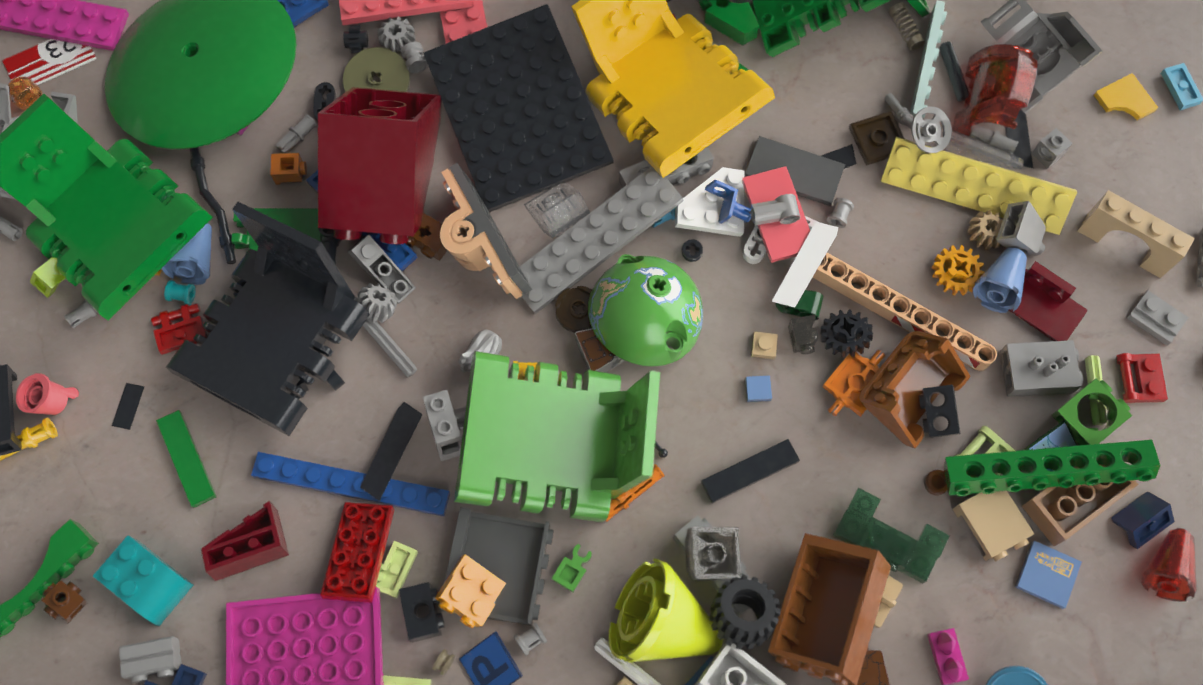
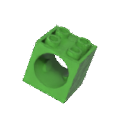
[1051,378,1132,445]

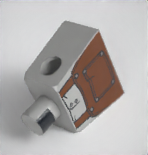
[575,329,625,373]

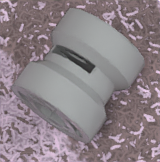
[401,42,428,73]

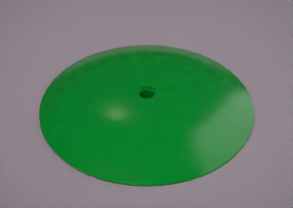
[105,0,296,149]

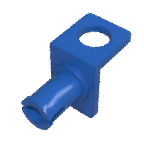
[705,180,752,224]

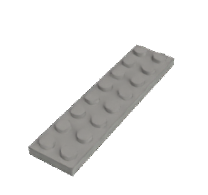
[520,166,684,314]

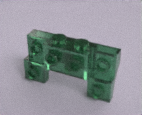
[833,487,950,584]

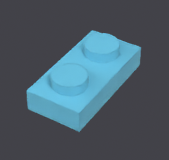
[1161,63,1203,110]

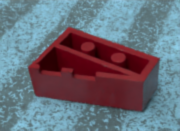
[201,500,289,581]

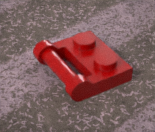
[1116,353,1168,403]

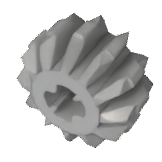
[377,16,415,53]
[355,283,397,323]

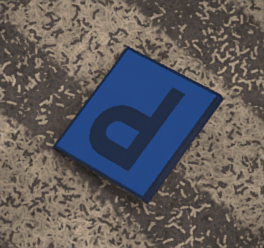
[459,631,523,685]

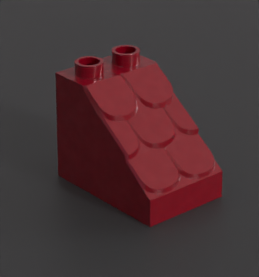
[318,87,442,244]

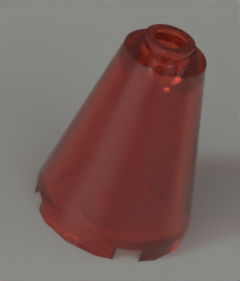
[1141,528,1197,602]

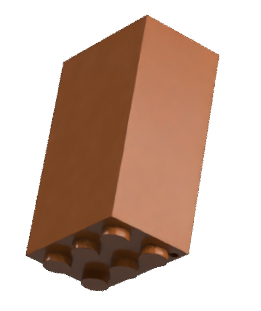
[768,533,891,685]

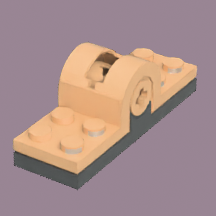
[440,163,532,299]

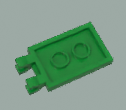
[231,208,321,251]

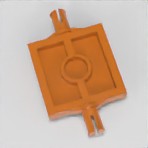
[822,350,885,417]

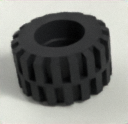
[709,575,781,650]

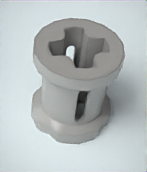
[826,198,854,228]
[514,622,547,656]

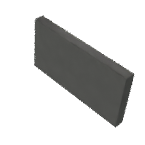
[745,136,845,206]

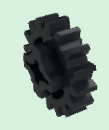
[820,309,873,358]

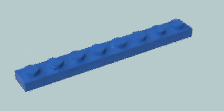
[251,452,450,516]

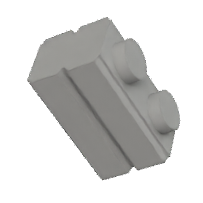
[119,636,181,683]

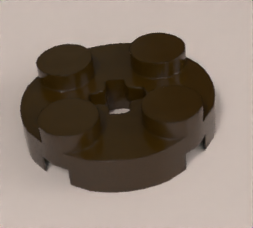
[555,286,592,333]

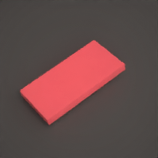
[742,166,810,263]

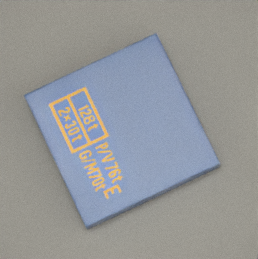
[1015,541,1082,609]

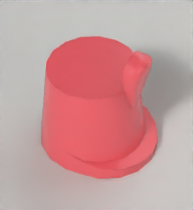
[16,373,79,415]

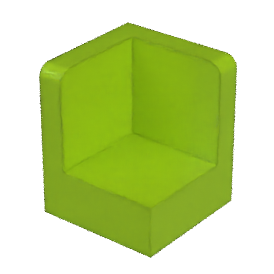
[29,257,66,298]

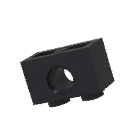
[399,582,445,643]

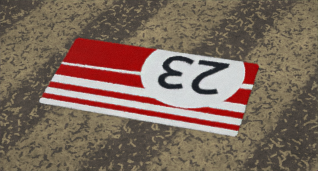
[2,39,96,94]

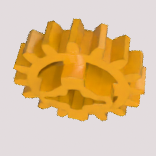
[931,245,985,296]

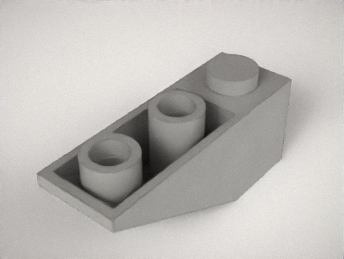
[347,235,416,303]

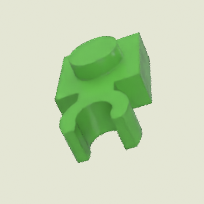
[552,544,592,593]

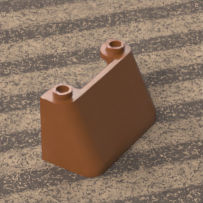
[859,331,971,449]

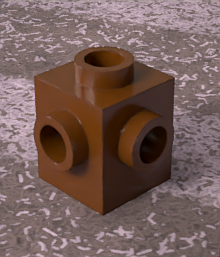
[41,580,87,624]

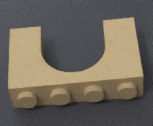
[1078,190,1195,278]

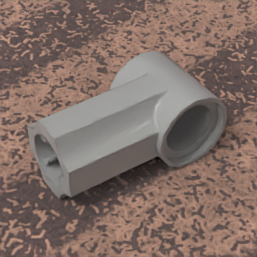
[751,194,800,225]

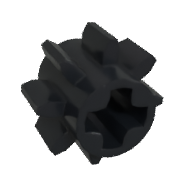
[343,25,368,54]

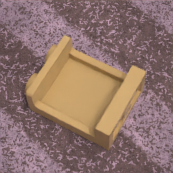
[953,491,1034,562]

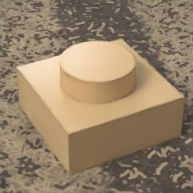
[751,332,778,360]

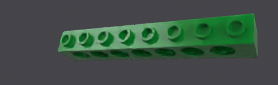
[944,439,1161,496]

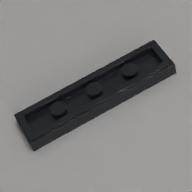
[701,439,800,504]

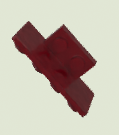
[1009,261,1087,341]

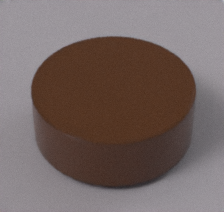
[924,470,948,496]

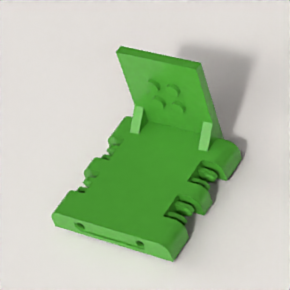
[454,351,660,522]

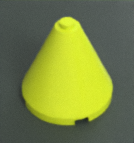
[608,559,723,662]

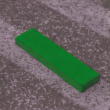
[156,410,217,508]

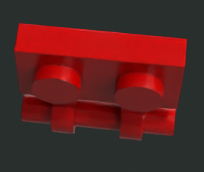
[151,303,208,355]

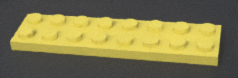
[881,137,1077,235]

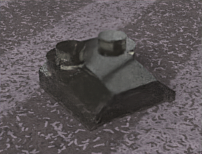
[685,527,742,582]

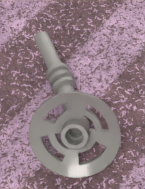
[885,93,952,153]

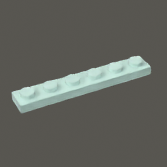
[910,0,947,119]

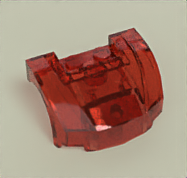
[952,44,1038,139]

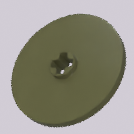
[343,47,410,92]

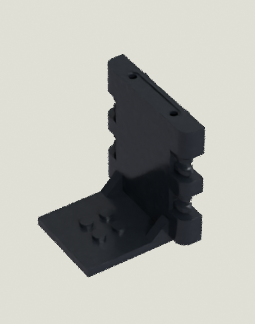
[166,202,370,436]

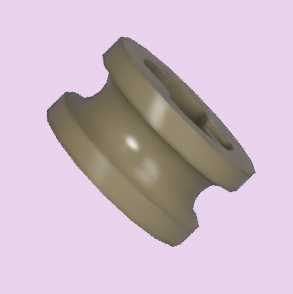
[432,649,456,676]

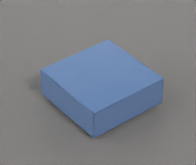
[745,376,772,402]

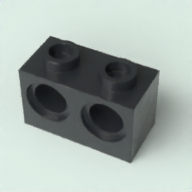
[919,384,961,438]

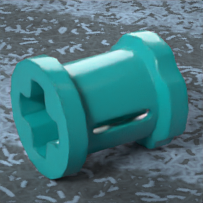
[164,280,196,305]

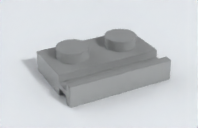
[1127,290,1189,346]

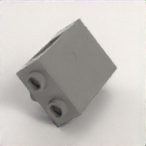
[1000,340,1083,397]
[423,390,466,461]

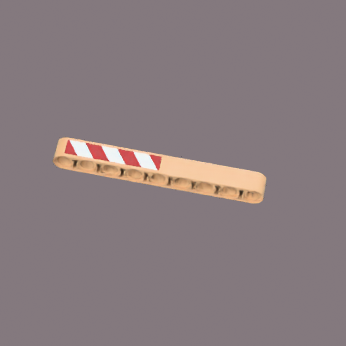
[812,253,997,371]

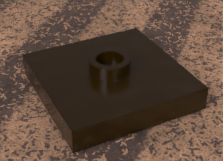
[849,111,905,166]

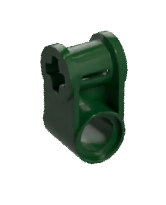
[775,290,823,321]

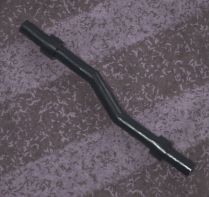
[189,147,236,264]

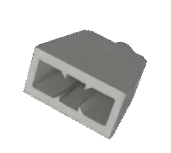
[996,201,1046,256]

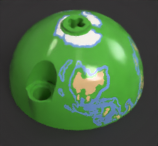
[588,254,703,366]

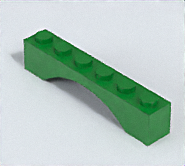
[0,519,99,637]

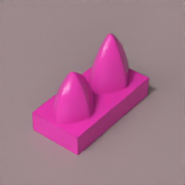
[927,628,969,685]

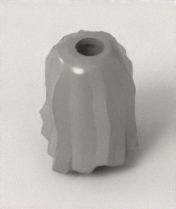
[458,329,502,373]

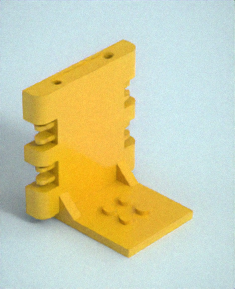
[571,0,775,178]

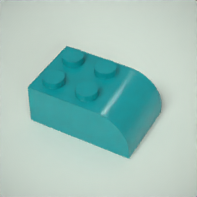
[93,535,194,626]

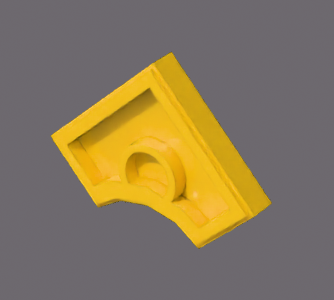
[1094,73,1159,120]

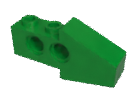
[698,0,759,46]

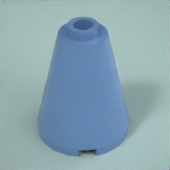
[162,223,212,285]
[973,248,1027,313]

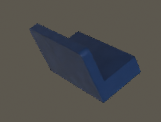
[1112,492,1175,549]

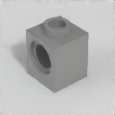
[1032,128,1073,169]

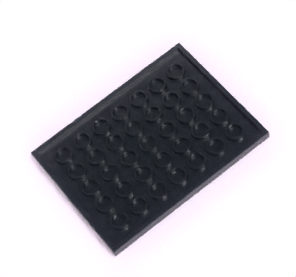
[423,4,614,212]

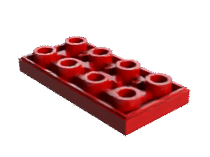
[320,502,395,603]

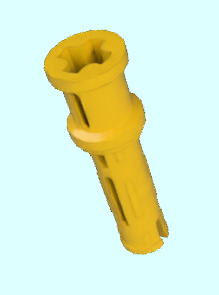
[0,418,58,461]

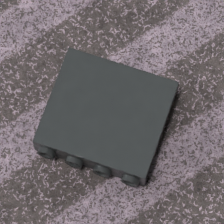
[440,507,554,626]

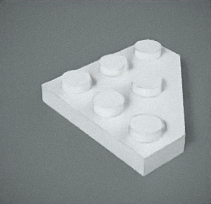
[675,167,744,237]

